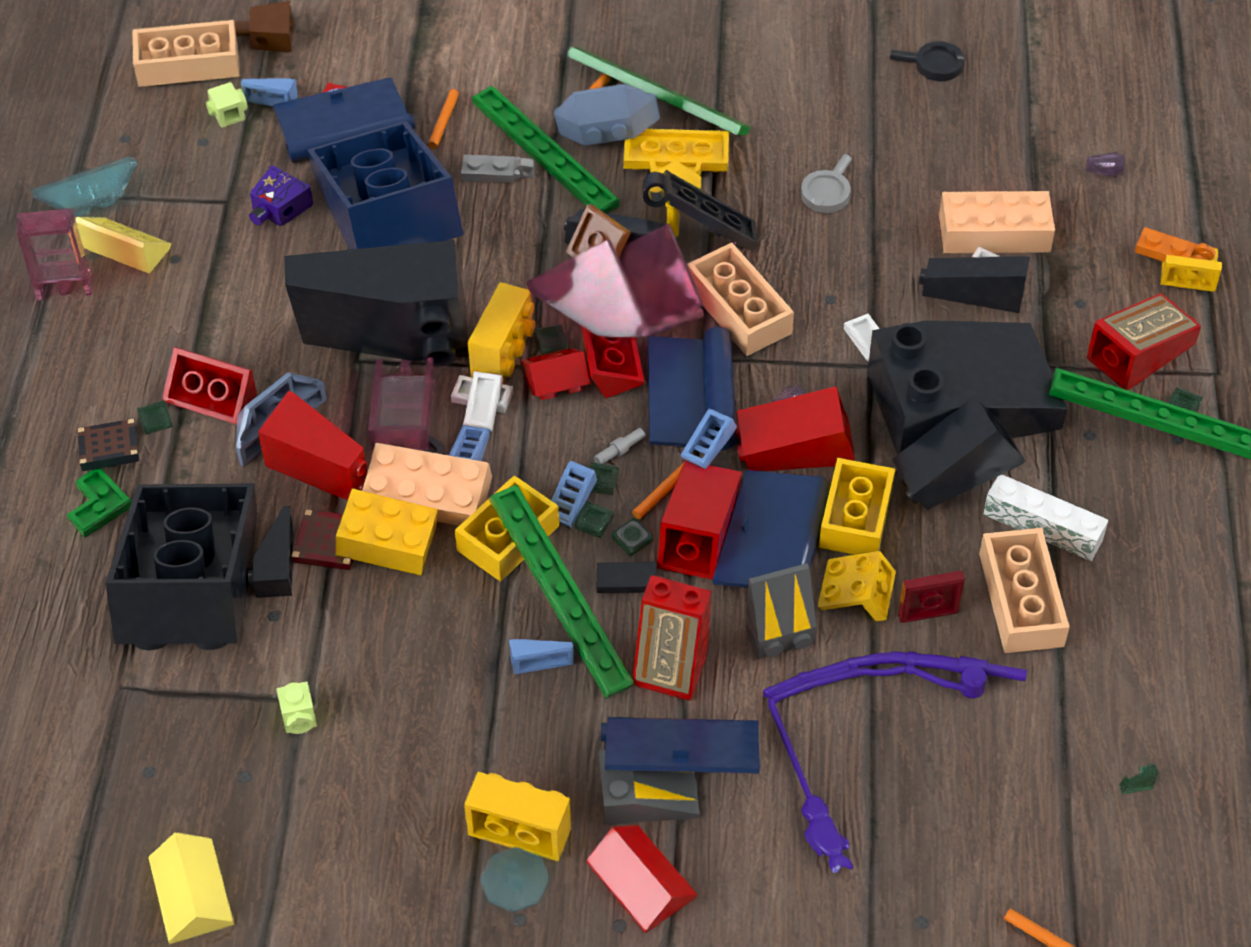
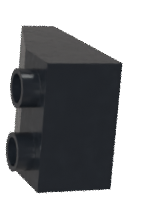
[284,240,469,367]
[867,320,1067,455]
[105,483,258,651]

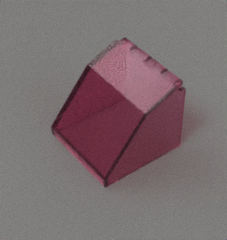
[526,224,704,337]

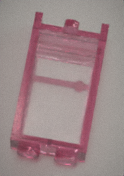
[16,208,92,300]
[368,358,435,450]

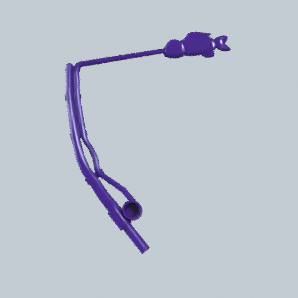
[763,651,1027,873]

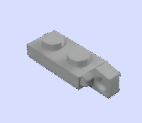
[461,155,535,183]

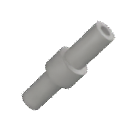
[594,428,646,466]

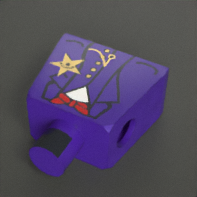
[249,165,313,226]

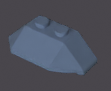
[554,84,660,146]
[236,372,327,467]

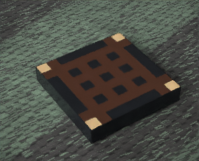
[78,418,140,471]

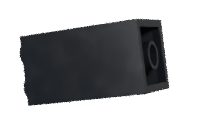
[892,396,1026,510]

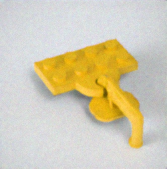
[623,129,729,240]

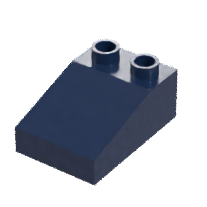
[307,121,464,250]

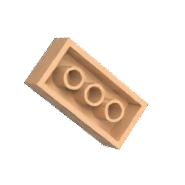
[133,20,240,87]
[939,191,1055,253]
[686,243,794,356]
[362,443,492,526]
[979,528,1069,653]

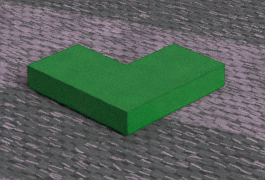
[67,468,132,538]

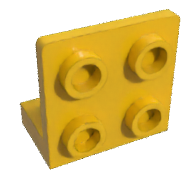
[1160,248,1222,292]
[818,551,896,621]

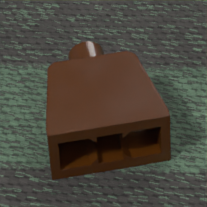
[235,1,293,52]

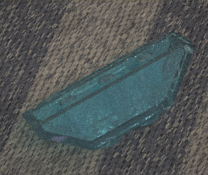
[30,155,137,216]

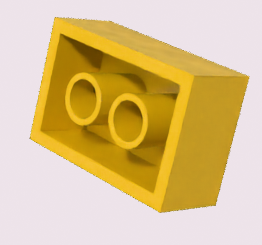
[468,282,535,384]
[819,458,895,555]
[455,475,559,582]
[335,489,438,576]
[464,772,571,862]

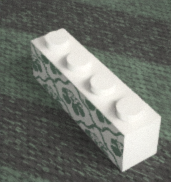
[983,474,1108,561]

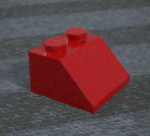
[520,347,591,400]

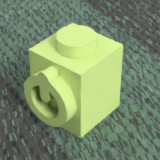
[206,82,248,128]
[276,681,317,734]

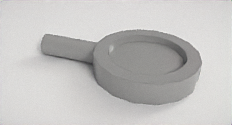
[800,154,851,213]

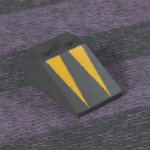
[746,563,817,659]
[599,750,700,825]

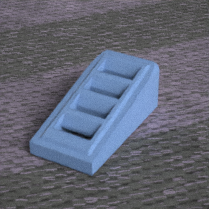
[241,78,298,106]
[680,408,737,469]
[449,425,490,461]
[551,461,597,528]
[509,639,574,674]

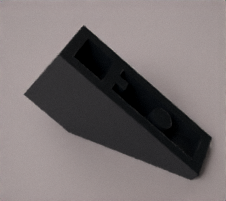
[248,506,293,598]

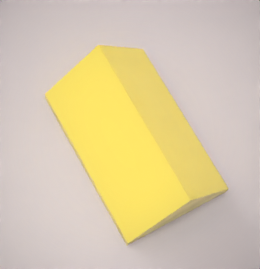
[75,217,172,274]
[148,833,234,944]

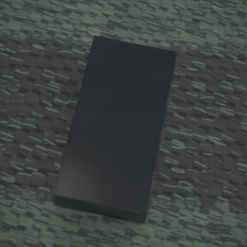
[597,562,657,593]

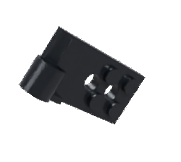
[642,170,758,252]

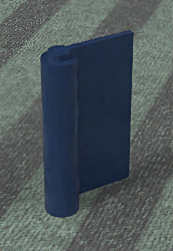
[273,77,416,163]
[647,327,736,450]
[712,470,831,588]
[601,717,760,773]

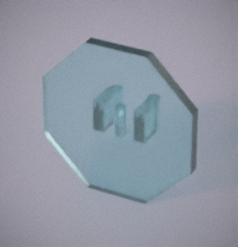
[480,847,550,912]

